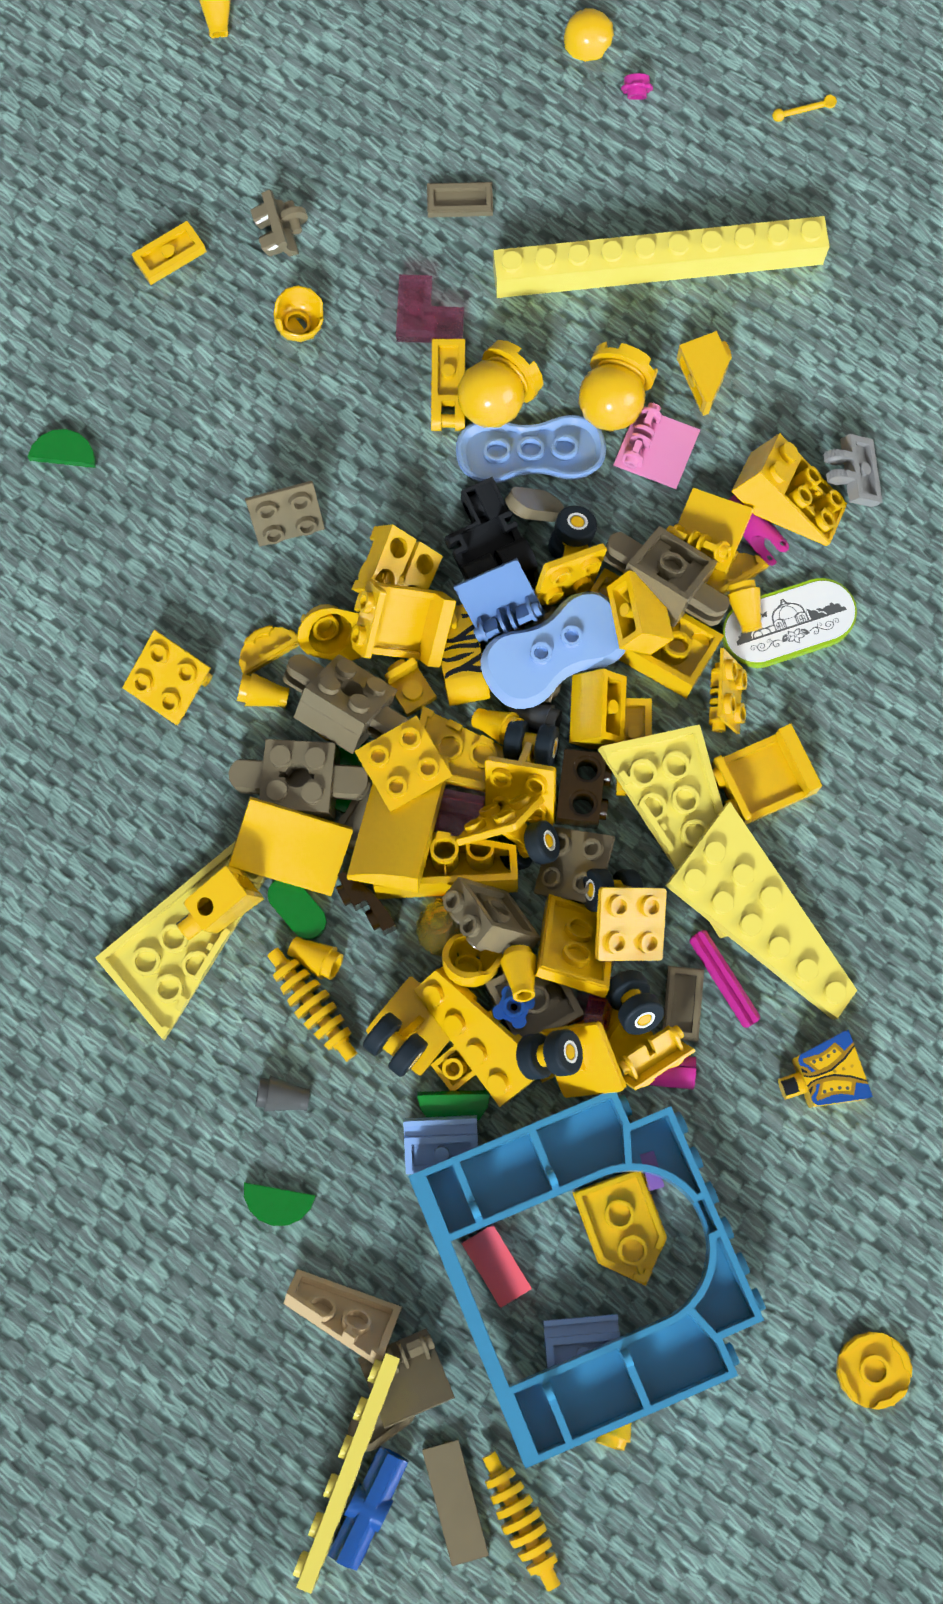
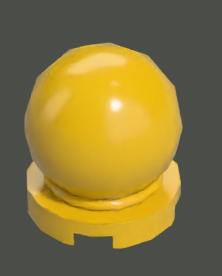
[458,340,544,428]
[578,342,658,432]

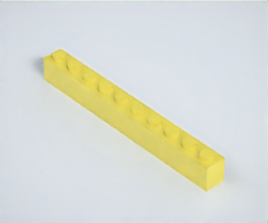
[493,216,829,298]

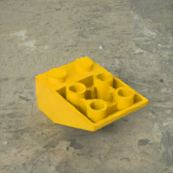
[732,433,847,546]

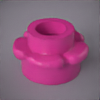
[621,73,653,100]

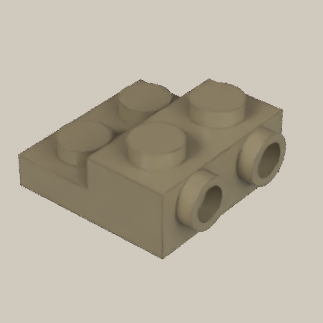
[442,877,541,953]

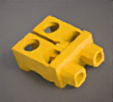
[352,524,443,613]

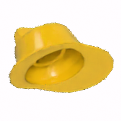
[297,604,362,661]

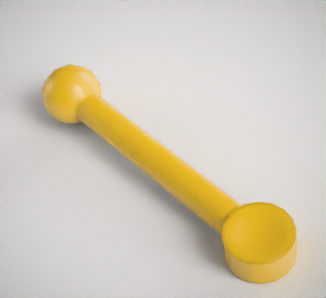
[772,95,837,122]

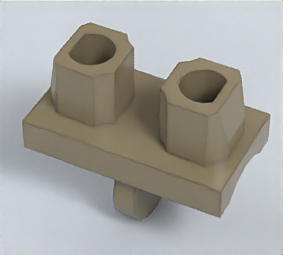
[250,189,308,257]

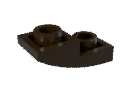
[336,872,397,936]

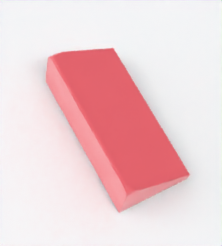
[461,1224,532,1308]

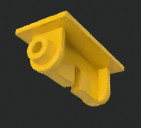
[618,1025,695,1091]

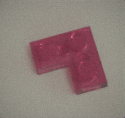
[396,274,464,343]

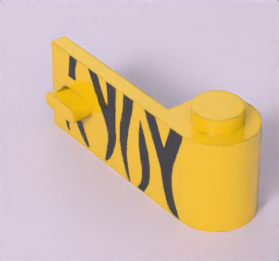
[441,604,492,706]

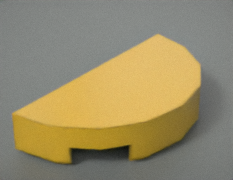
[707,551,769,595]
[239,625,299,675]

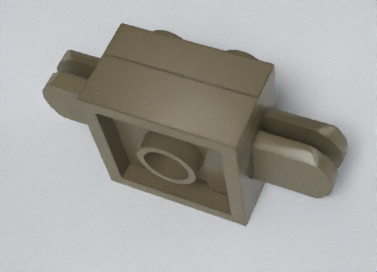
[603,526,730,627]
[283,654,409,754]
[228,739,371,821]
[485,944,584,1037]

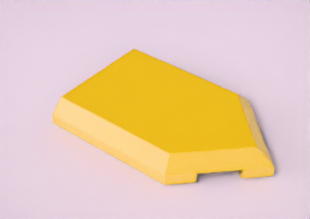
[572,1171,667,1286]

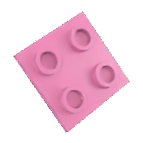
[613,403,700,489]

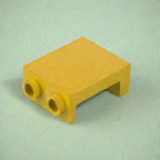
[351,581,456,668]
[711,724,822,825]

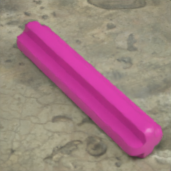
[690,930,760,1028]

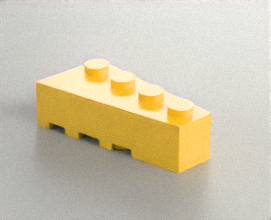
[373,831,518,899]

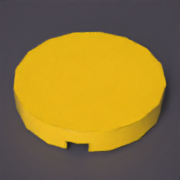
[836,1331,912,1410]

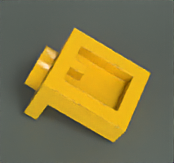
[384,657,437,717]

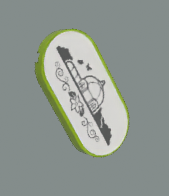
[722,578,857,668]

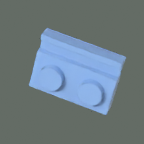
[403,1115,478,1174]
[542,1314,620,1368]

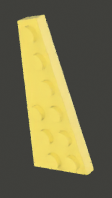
[598,724,728,939]
[665,801,857,1020]
[95,842,267,1041]
[293,1353,400,1594]

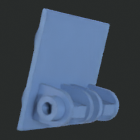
[453,558,545,642]

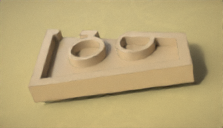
[283,1269,402,1364]

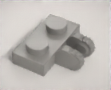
[823,434,883,507]

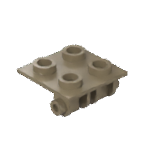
[245,481,325,547]
[534,827,615,905]
[358,1328,455,1429]

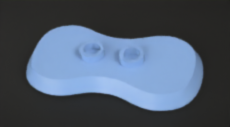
[456,415,606,483]
[480,591,626,709]

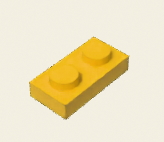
[131,221,206,285]

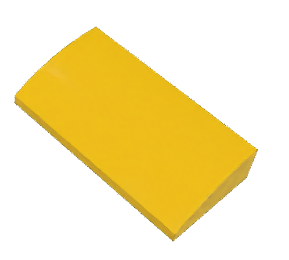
[590,568,724,699]
[347,755,449,893]

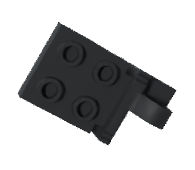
[444,476,540,591]

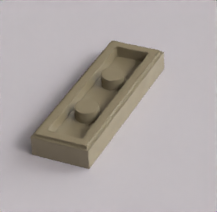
[422,1439,489,1566]

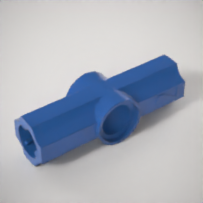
[328,1446,409,1571]

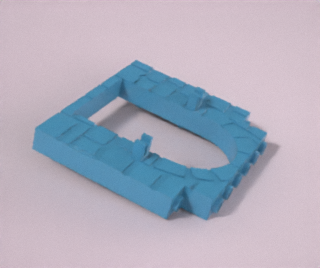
[408,1092,766,1469]

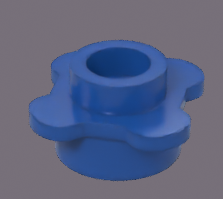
[492,986,535,1029]

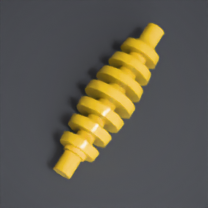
[267,947,358,1062]
[482,1451,561,1592]

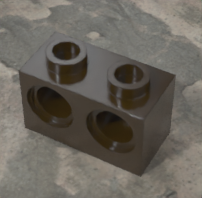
[555,749,612,829]

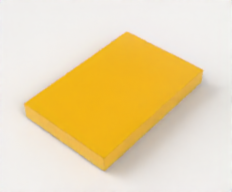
[228,797,353,896]
[535,894,612,998]

